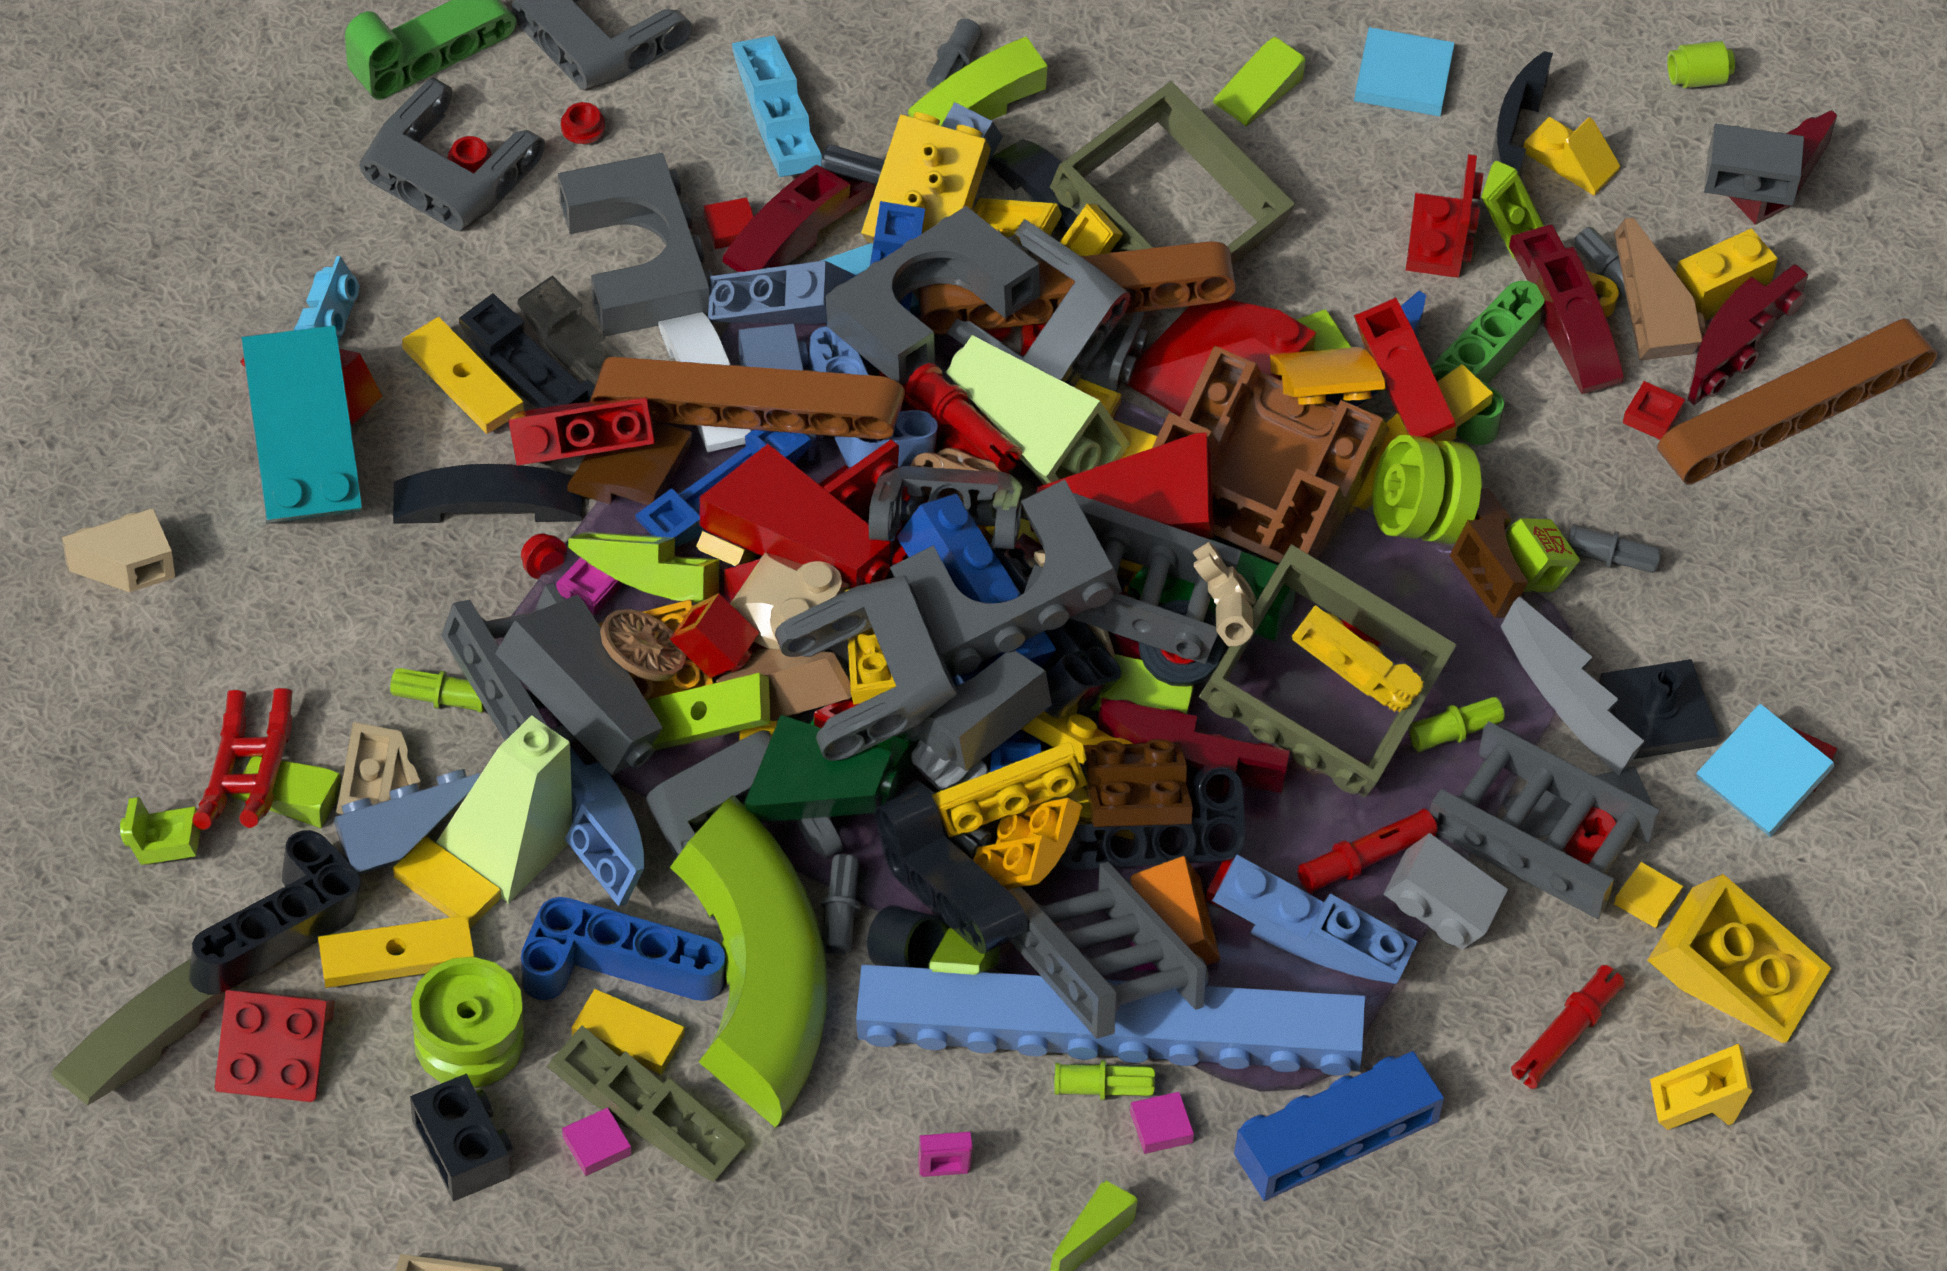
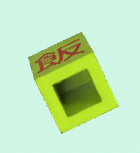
[1506,518,1580,592]

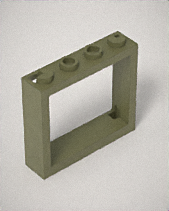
[1050,81,1295,311]
[1199,544,1457,798]

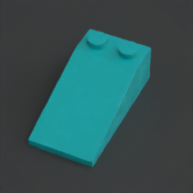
[241,325,362,524]

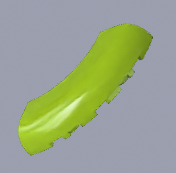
[670,795,828,1128]

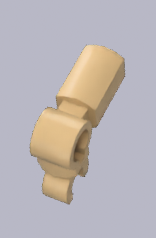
[1193,542,1256,646]

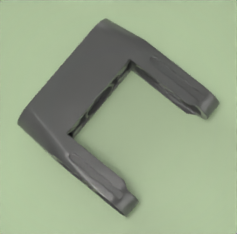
[511,0,693,90]
[359,78,545,231]
[947,219,1131,387]
[869,466,1022,549]
[775,575,958,761]
[646,730,843,921]

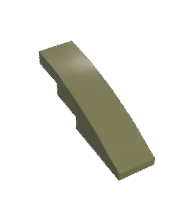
[51,958,238,1106]
[547,1025,747,1182]

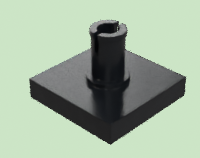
[1599,659,1720,759]

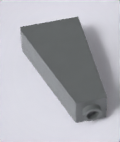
[495,595,663,775]

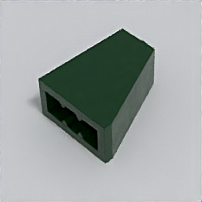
[745,715,899,822]

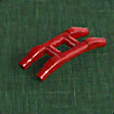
[192,688,293,830]

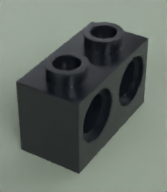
[410,1073,514,1202]

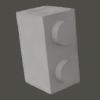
[1384,833,1508,949]

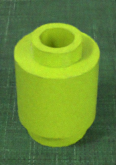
[1667,41,1735,88]

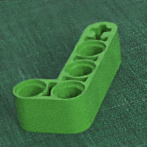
[345,0,517,100]
[1430,281,1544,445]

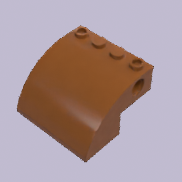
[1152,345,1390,564]

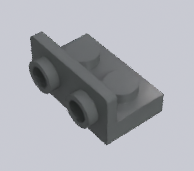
[1080,311,1149,392]

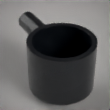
[867,905,950,969]

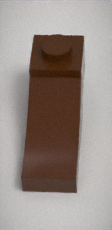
[1449,488,1528,618]

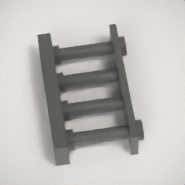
[1024,493,1241,664]
[441,583,579,744]
[1430,721,1660,919]
[1008,862,1209,1039]

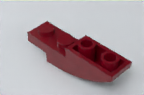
[722,164,876,272]
[1509,224,1624,394]
[1688,264,1808,405]
[1098,698,1290,798]

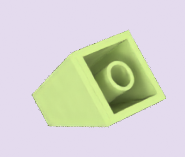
[946,335,1130,485]
[436,715,572,904]

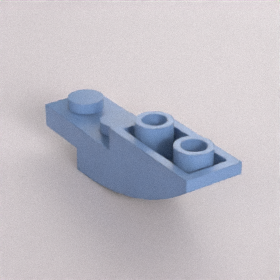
[565,746,644,906]
[1212,855,1417,984]

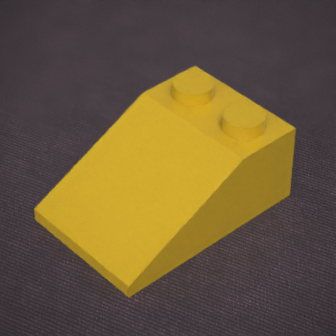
[1647,874,1831,1043]

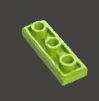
[646,673,770,751]

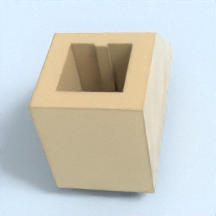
[62,508,175,592]

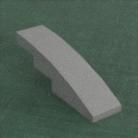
[1501,597,1644,776]

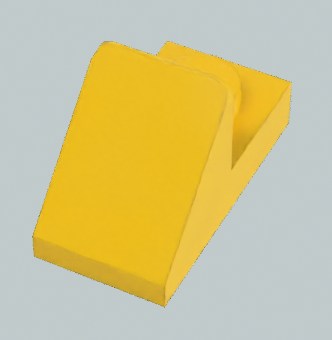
[1523,117,1620,196]
[1650,1044,1752,1130]

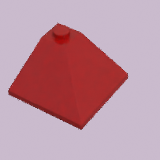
[1125,299,1317,417]

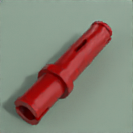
[1297,808,1437,893]
[1511,965,1625,1089]

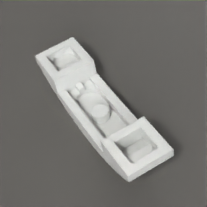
[658,312,751,452]

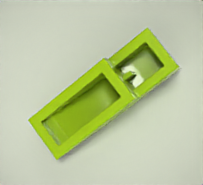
[908,36,1048,126]
[568,532,719,603]

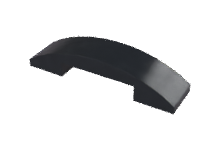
[1492,51,1553,176]
[988,139,1114,253]
[459,293,595,409]
[393,464,582,524]

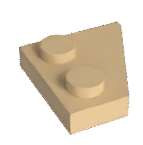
[336,722,420,814]

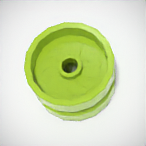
[1372,435,1482,544]
[411,957,524,1088]

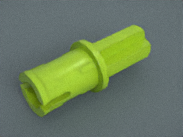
[390,668,485,713]
[1408,697,1505,752]
[1054,1060,1155,1100]

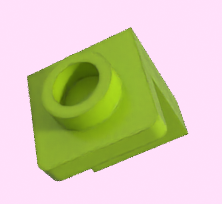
[120,797,201,865]

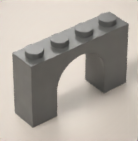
[558,153,713,337]
[826,206,1040,385]
[890,479,1122,677]
[828,639,1052,771]

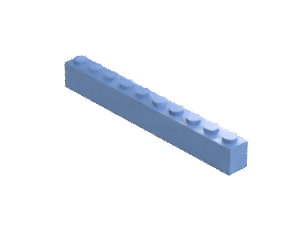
[856,965,1365,1076]

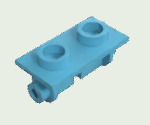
[294,256,360,342]

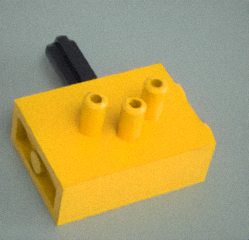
[821,112,991,243]

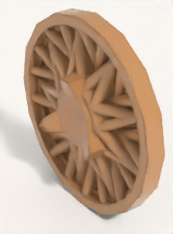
[600,609,686,681]

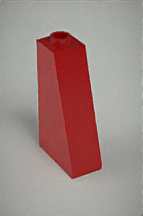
[1030,432,1214,538]
[700,444,891,589]

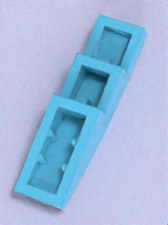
[732,35,822,177]

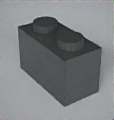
[1704,123,1804,206]

